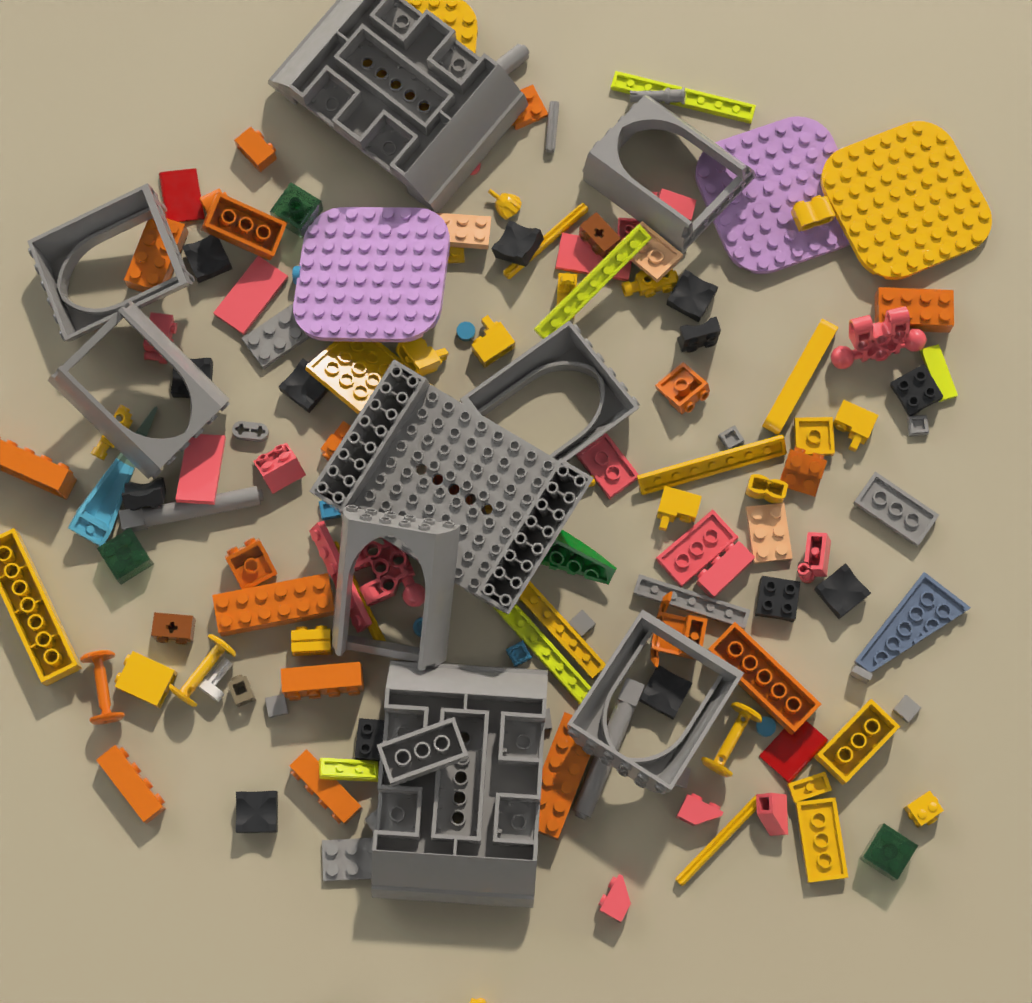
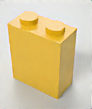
[115,651,178,708]

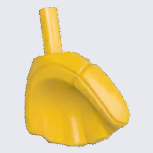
[488,189,521,220]

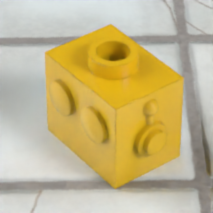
[904,791,944,828]

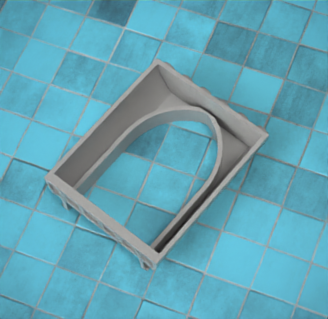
[582,96,756,253]
[27,183,195,342]
[48,300,230,479]
[460,321,640,462]
[331,505,460,670]
[567,609,744,794]

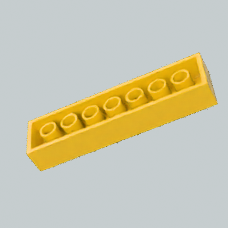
[0,528,82,686]

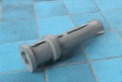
[630,87,686,104]

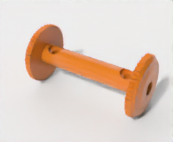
[80,650,125,725]

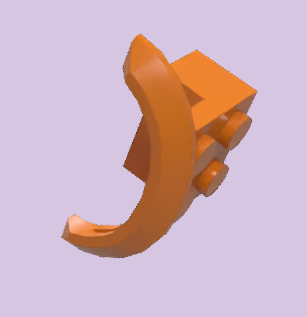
[650,591,708,667]

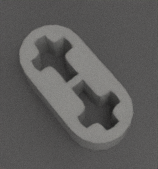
[232,421,269,442]

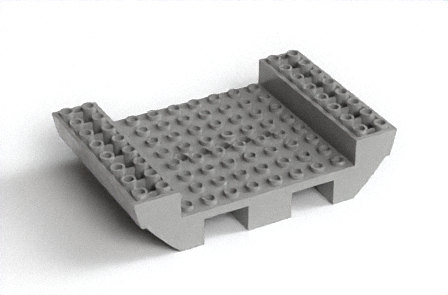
[268,0,529,213]
[309,360,594,614]
[371,660,548,908]

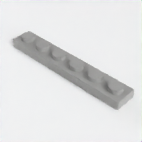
[633,574,750,630]

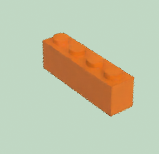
[96,745,166,824]
[289,749,362,825]

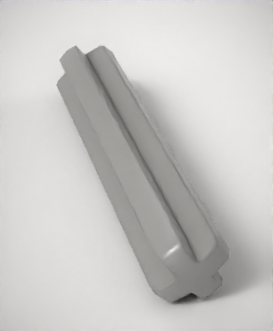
[545,101,559,153]

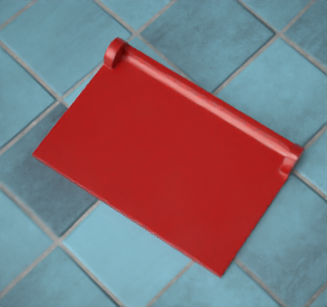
[159,168,205,222]
[759,721,829,783]

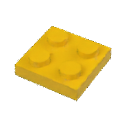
[794,417,835,456]

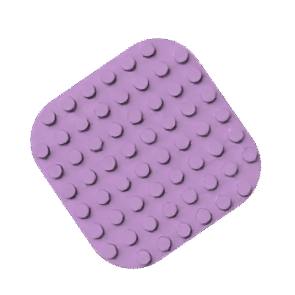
[695,116,850,274]
[293,207,450,342]

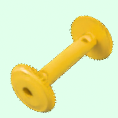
[169,634,236,707]
[701,702,762,777]

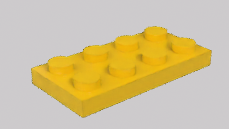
[795,797,848,883]

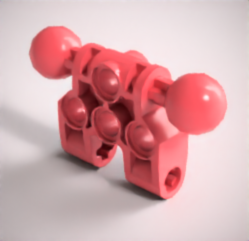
[830,306,927,369]
[354,537,425,607]

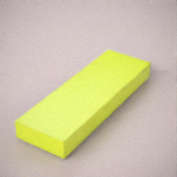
[920,344,958,402]
[319,758,379,782]

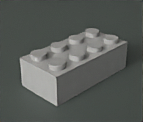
[377,717,468,787]

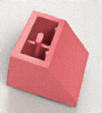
[253,443,306,494]

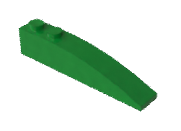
[541,530,617,585]

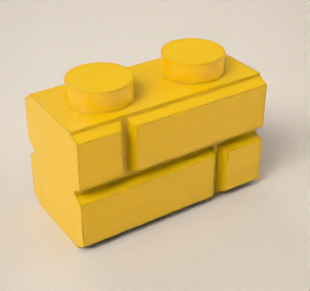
[291,626,332,656]

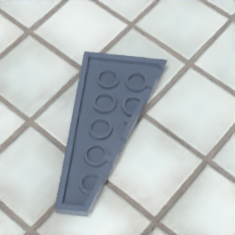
[854,572,971,673]

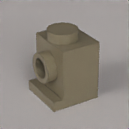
[228,675,256,707]

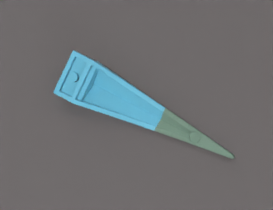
[67,406,158,547]

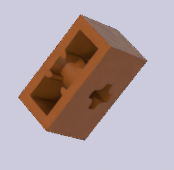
[579,212,621,259]
[151,612,196,645]

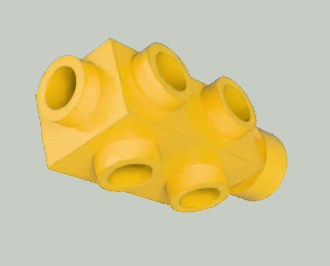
[621,268,678,298]
[91,404,133,461]

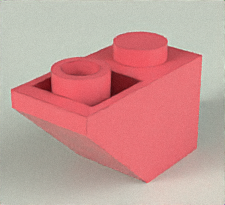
[676,793,724,826]
[756,793,788,836]
[598,874,631,923]

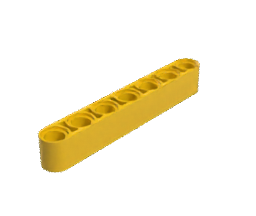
[762,318,839,435]

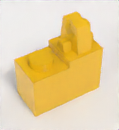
[556,273,577,318]
[471,315,515,368]
[396,337,449,376]
[833,400,879,452]
[656,486,702,531]

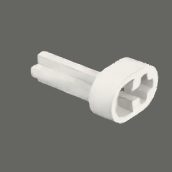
[198,657,233,702]

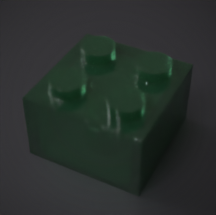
[270,182,323,238]
[97,528,154,585]
[859,823,918,881]

